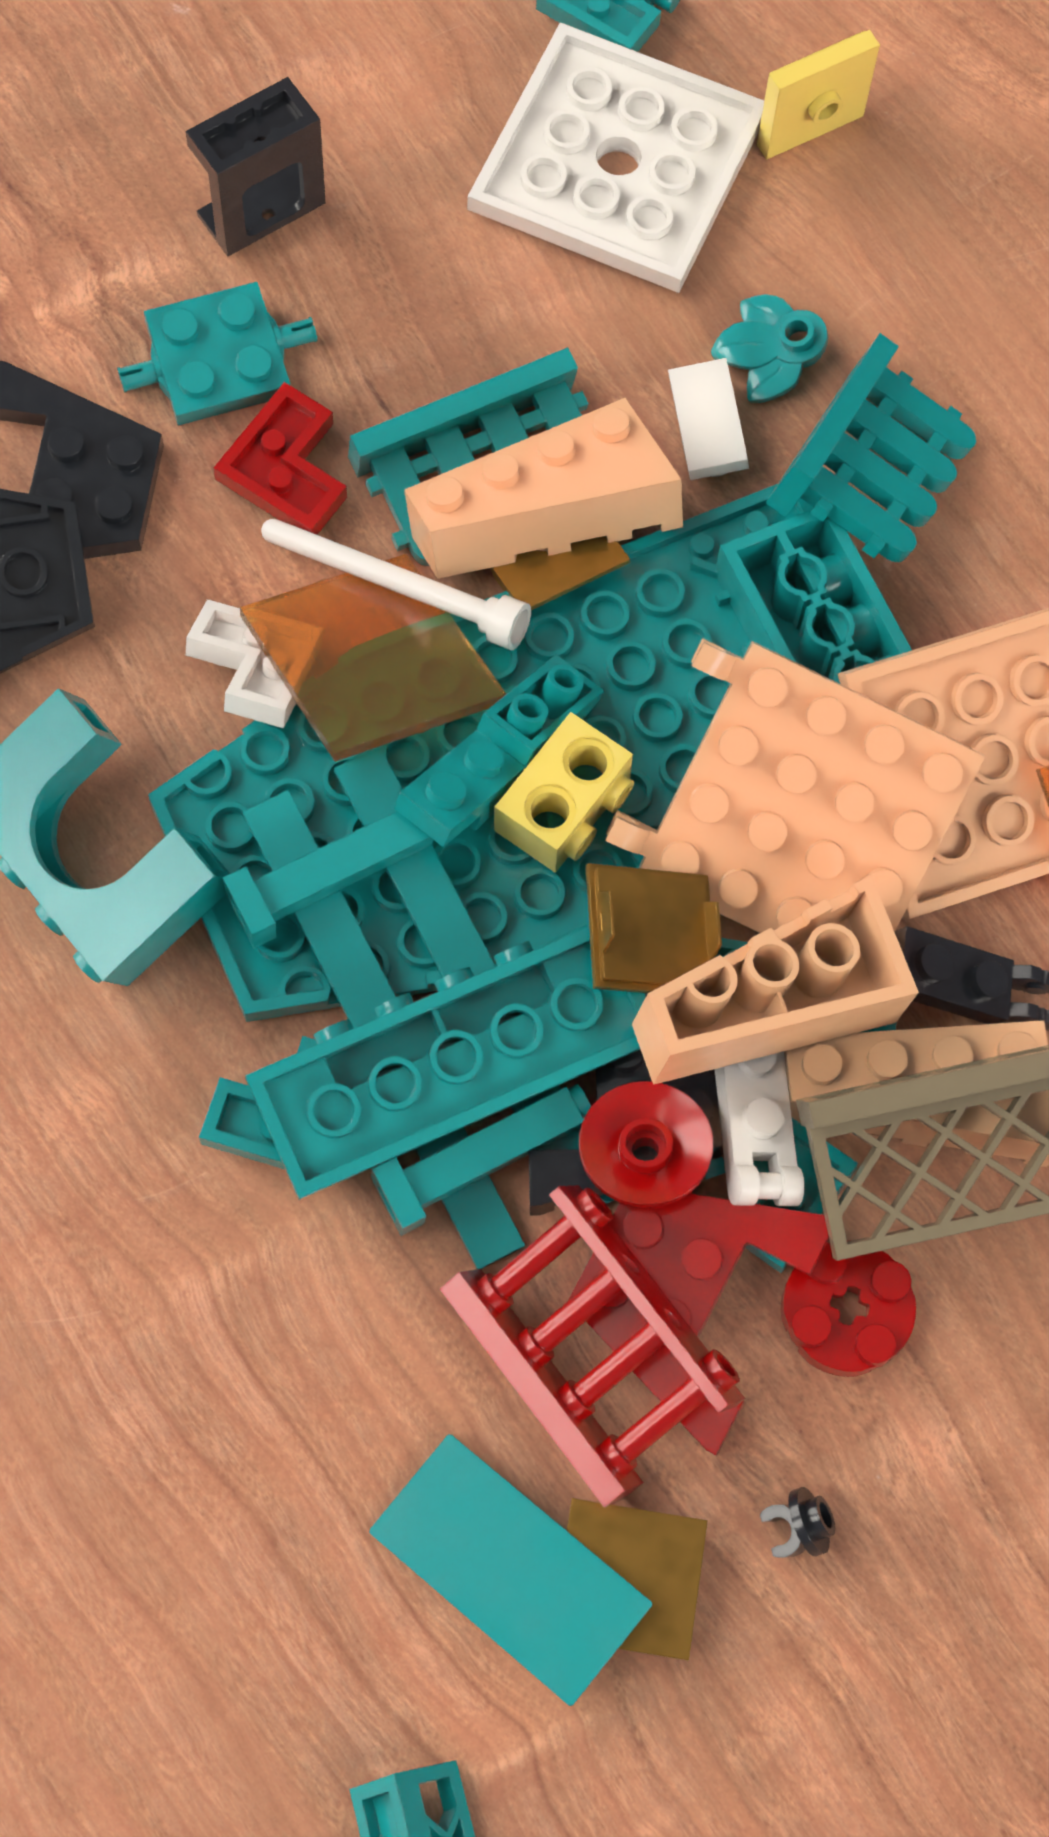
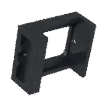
[185,77,326,257]

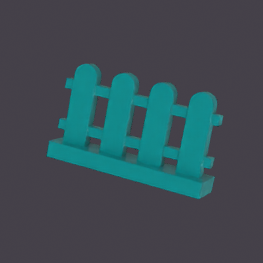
[766,333,976,562]
[348,347,589,566]

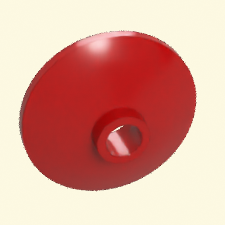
[579,1081,713,1208]

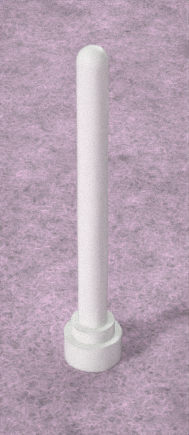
[261,519,531,650]

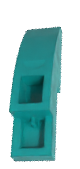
[394,654,604,847]

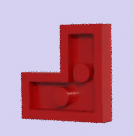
[213,382,347,535]

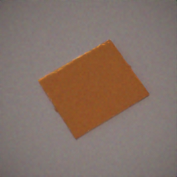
[240,554,506,762]

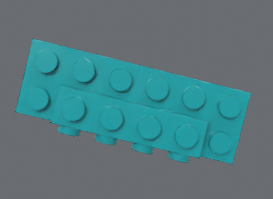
[245,927,646,1200]

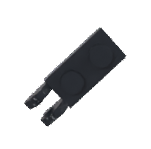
[894,926,1049,1031]

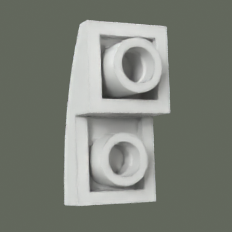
[668,358,749,480]

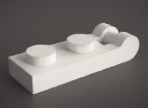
[715,1052,804,1207]

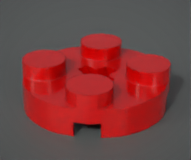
[781,1240,916,1377]

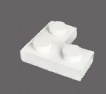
[185,599,324,728]

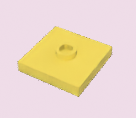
[757,30,880,160]

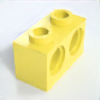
[494,712,634,873]

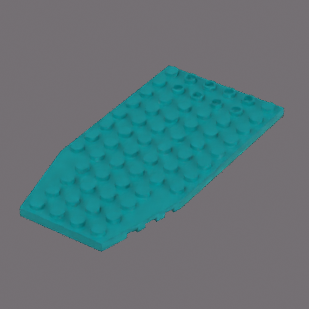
[148,484,912,1022]

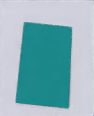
[369,1434,652,1706]

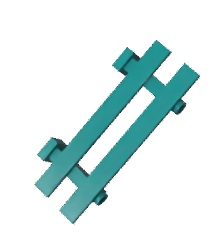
[223,746,614,1269]

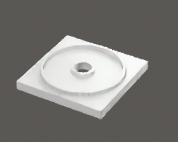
[467,22,764,293]

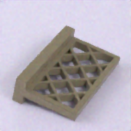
[796,1045,1049,1261]

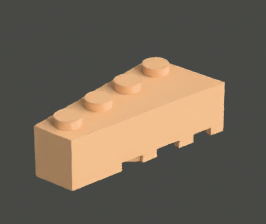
[404,398,683,579]
[632,875,919,1085]
[784,1021,1049,1168]

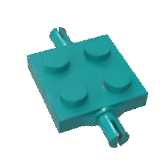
[117,282,318,426]

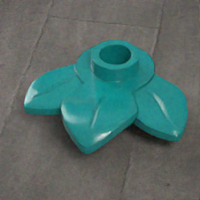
[711,294,829,403]

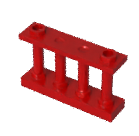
[440,1185,746,1508]

